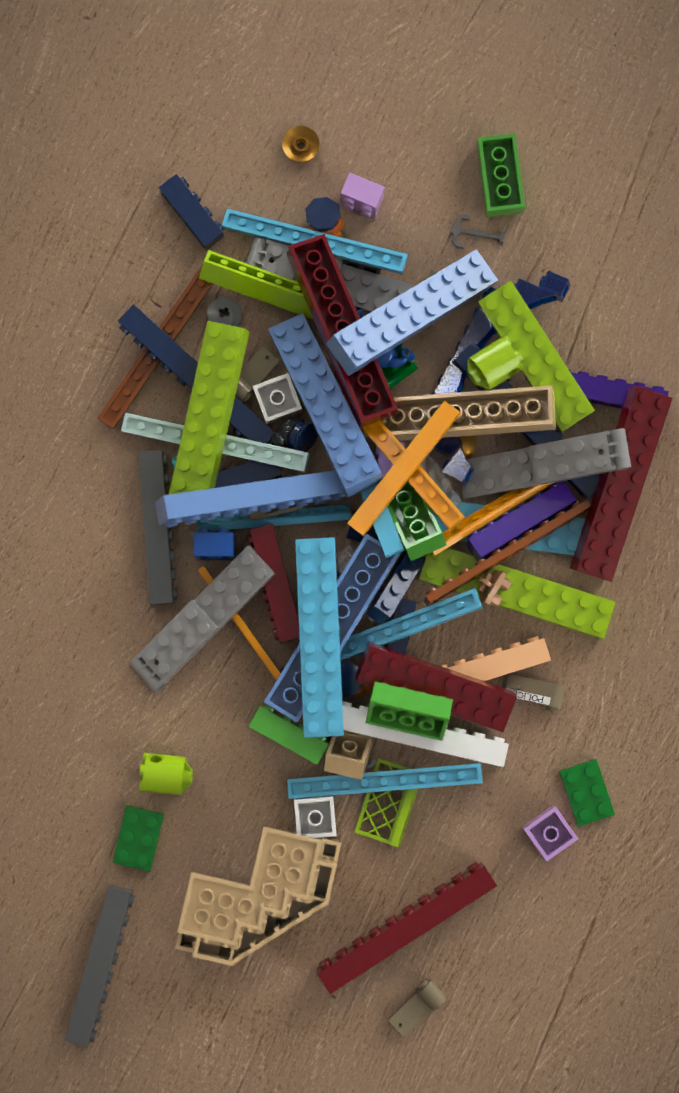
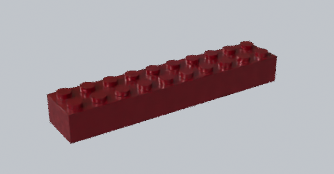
[286,234,398,428]
[570,386,673,582]
[317,862,497,994]

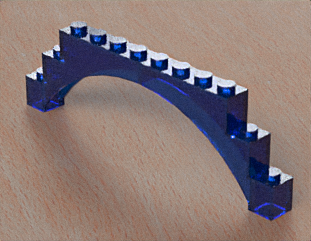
[430,271,571,486]

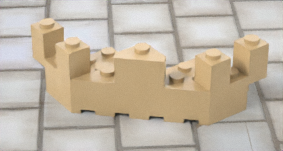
[175,827,341,966]

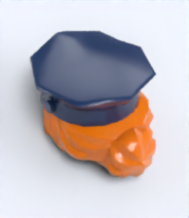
[305,197,344,237]
[341,660,373,698]

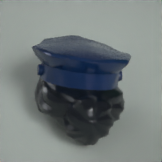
[270,417,318,452]

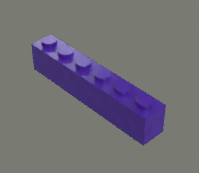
[569,369,669,409]
[466,482,576,562]

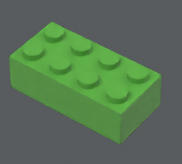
[476,133,525,218]
[387,482,447,561]
[365,682,453,741]
[248,704,329,765]

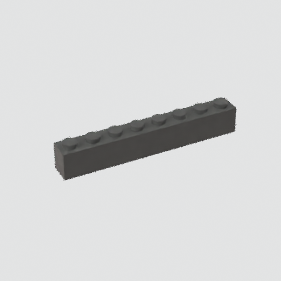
[139,450,178,605]
[65,884,135,1047]

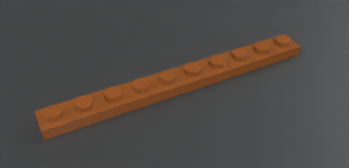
[97,264,213,429]
[424,500,591,607]

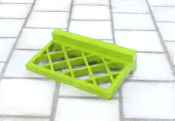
[355,758,418,847]

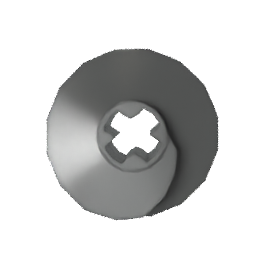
[207,297,242,327]

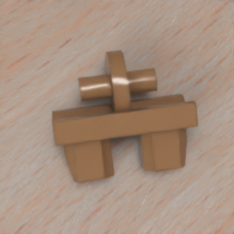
[477,570,512,606]

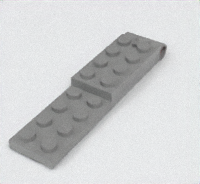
[246,237,415,313]
[458,428,631,499]
[130,546,276,693]

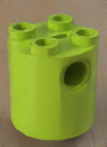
[468,336,523,390]
[139,753,193,795]

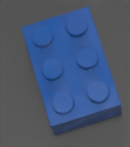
[193,529,236,561]

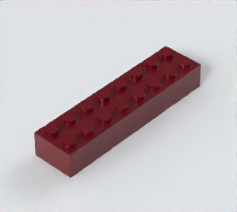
[355,641,517,732]

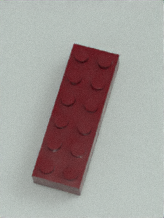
[247,524,300,644]

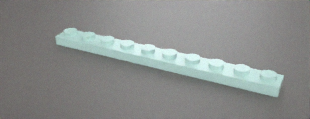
[121,413,309,472]

